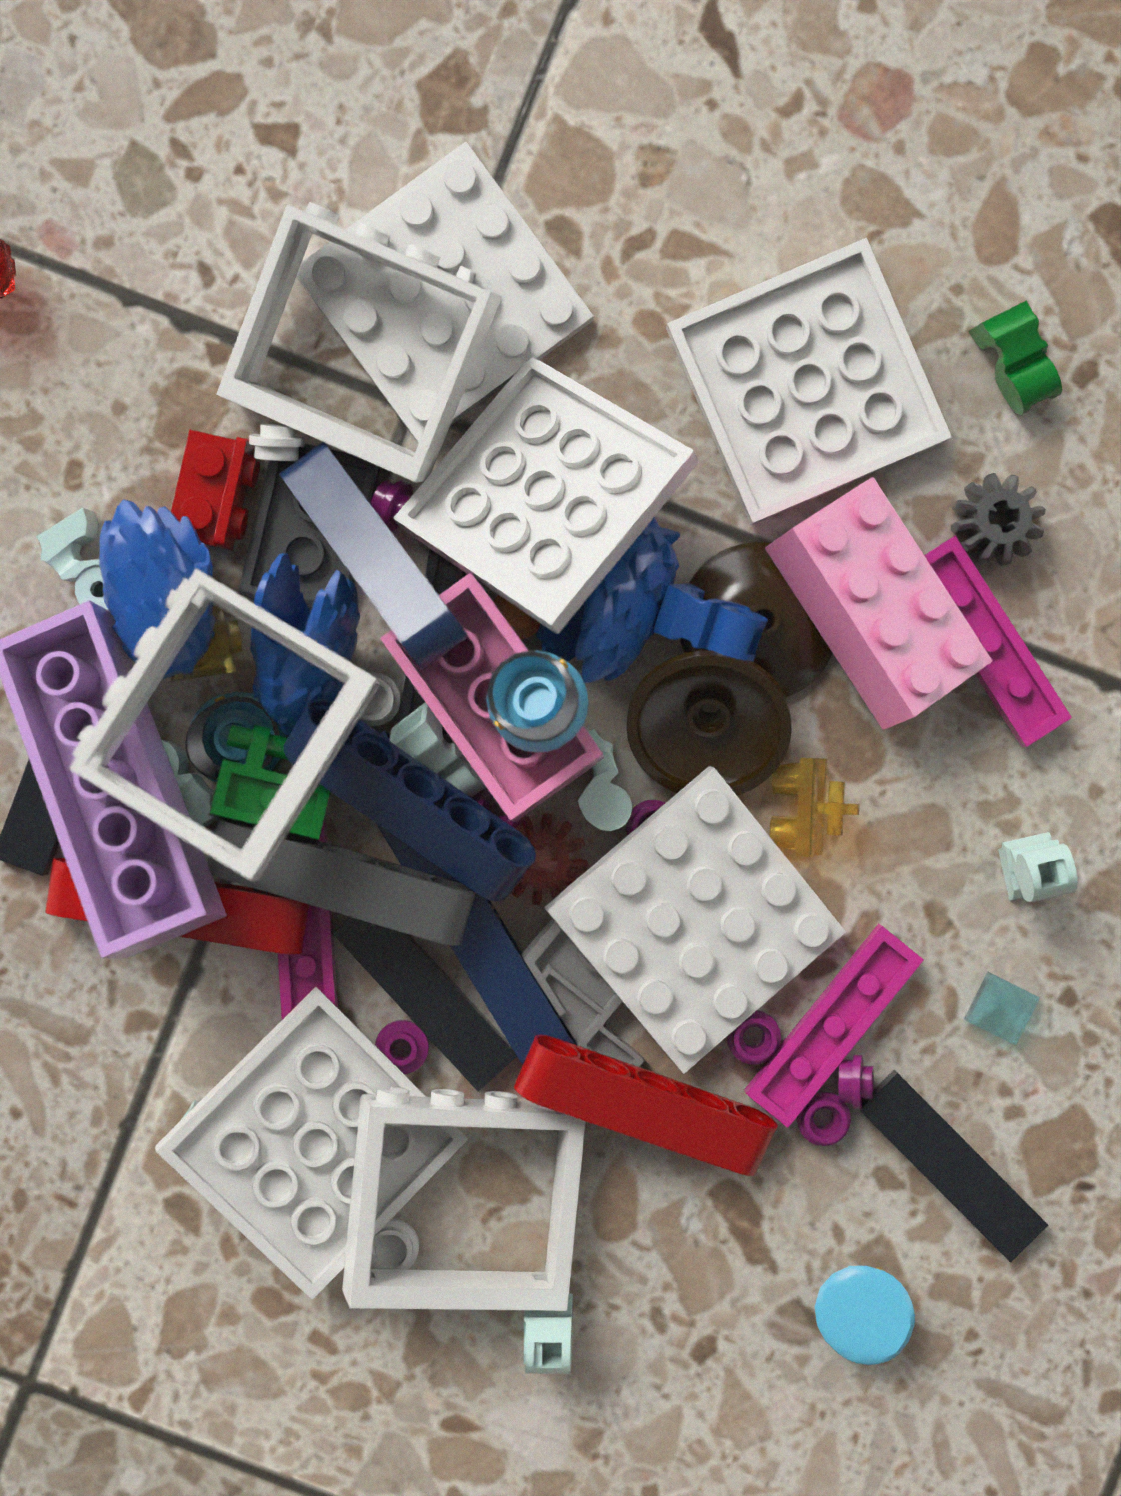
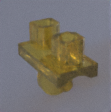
[769,758,860,857]

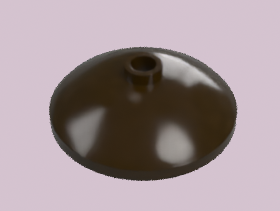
[680,542,833,698]
[626,650,792,795]

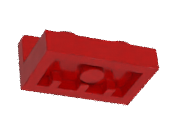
[171,429,261,551]

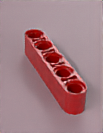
[45,858,309,954]
[514,1034,778,1176]

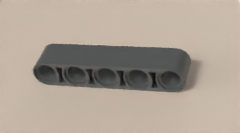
[207,818,475,946]

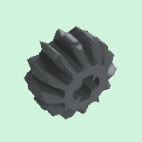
[951,473,1046,566]

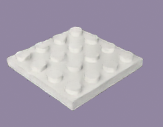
[296,142,594,444]
[666,238,952,525]
[393,357,699,634]
[544,766,846,1074]
[155,987,468,1300]

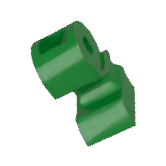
[968,300,1062,415]

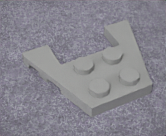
[521,918,645,1067]

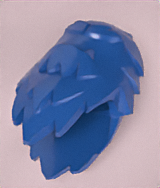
[99,499,216,679]
[537,517,681,683]
[250,553,360,735]

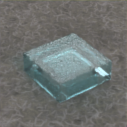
[964,972,1040,1045]

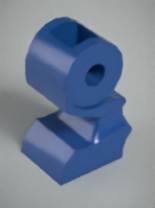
[653,583,768,662]

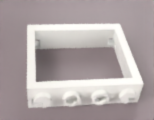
[216,202,502,482]
[69,569,380,881]
[342,1087,586,1311]

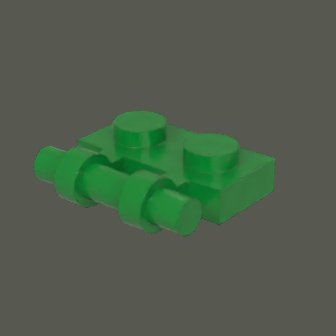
[209,724,330,841]

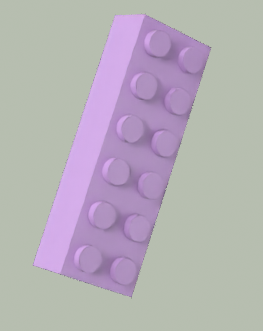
[0,600,227,959]

